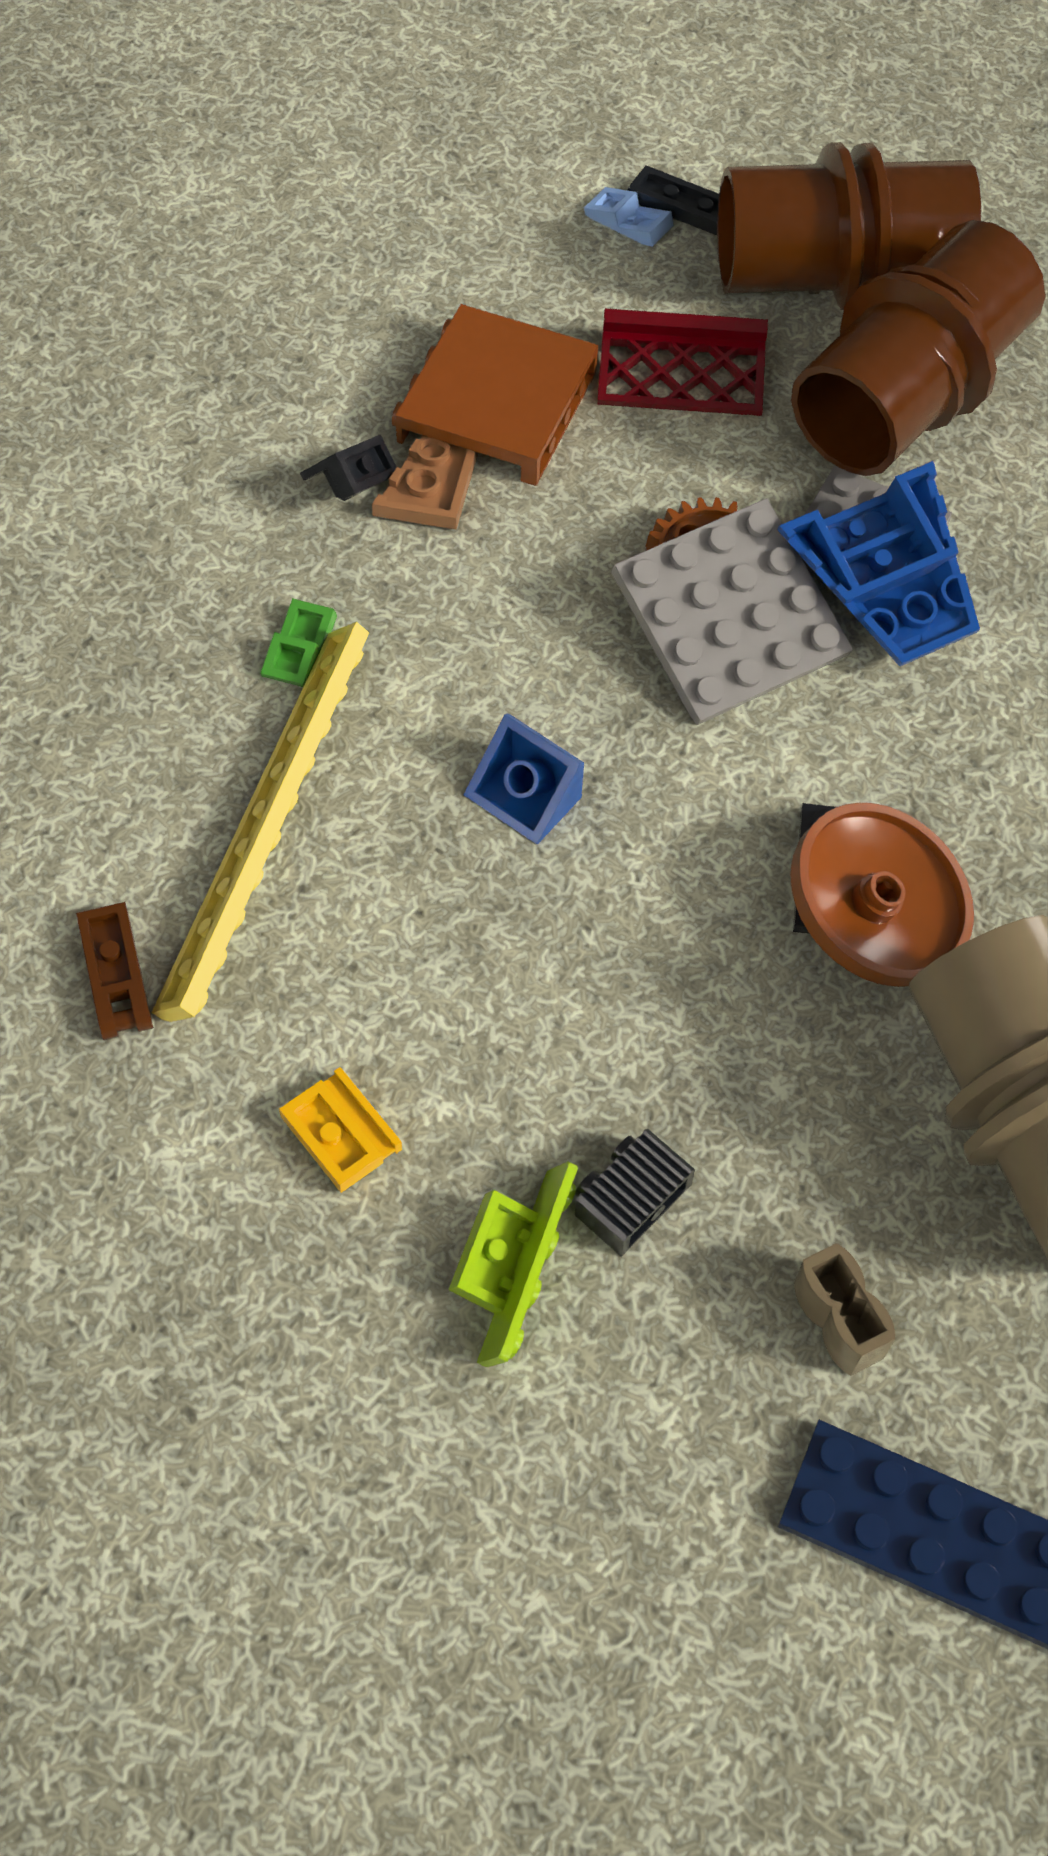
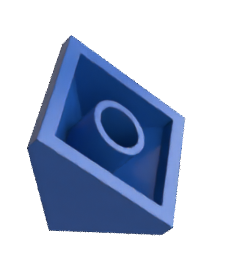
[463,714,584,844]

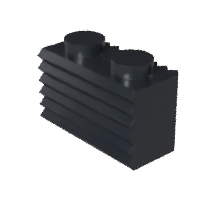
[575,1129,695,1257]

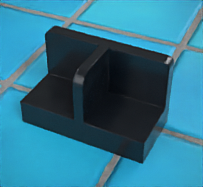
[300,434,397,501]

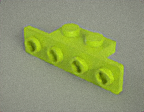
[448,1161,578,1367]

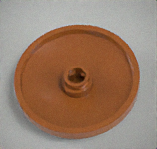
[790,803,974,987]

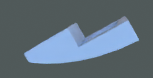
[584,187,674,247]

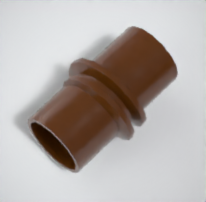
[717,142,981,310]
[791,220,1046,476]

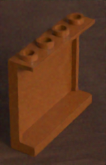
[392,304,598,486]

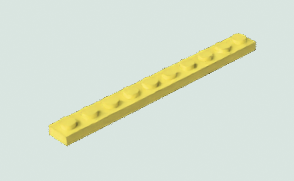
[151,622,369,1022]

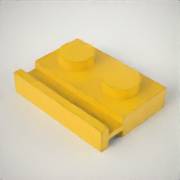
[279,1067,402,1193]

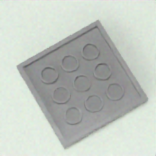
[611,498,853,725]

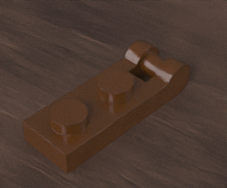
[76,902,154,1040]

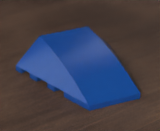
[777,461,980,667]

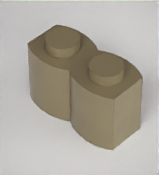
[794,1243,895,1376]

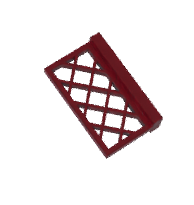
[597,308,768,416]

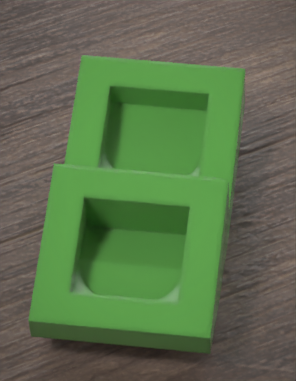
[260,598,337,687]

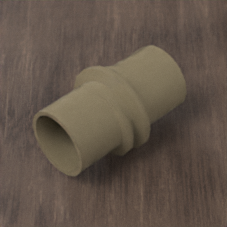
[909,915,1048,1262]

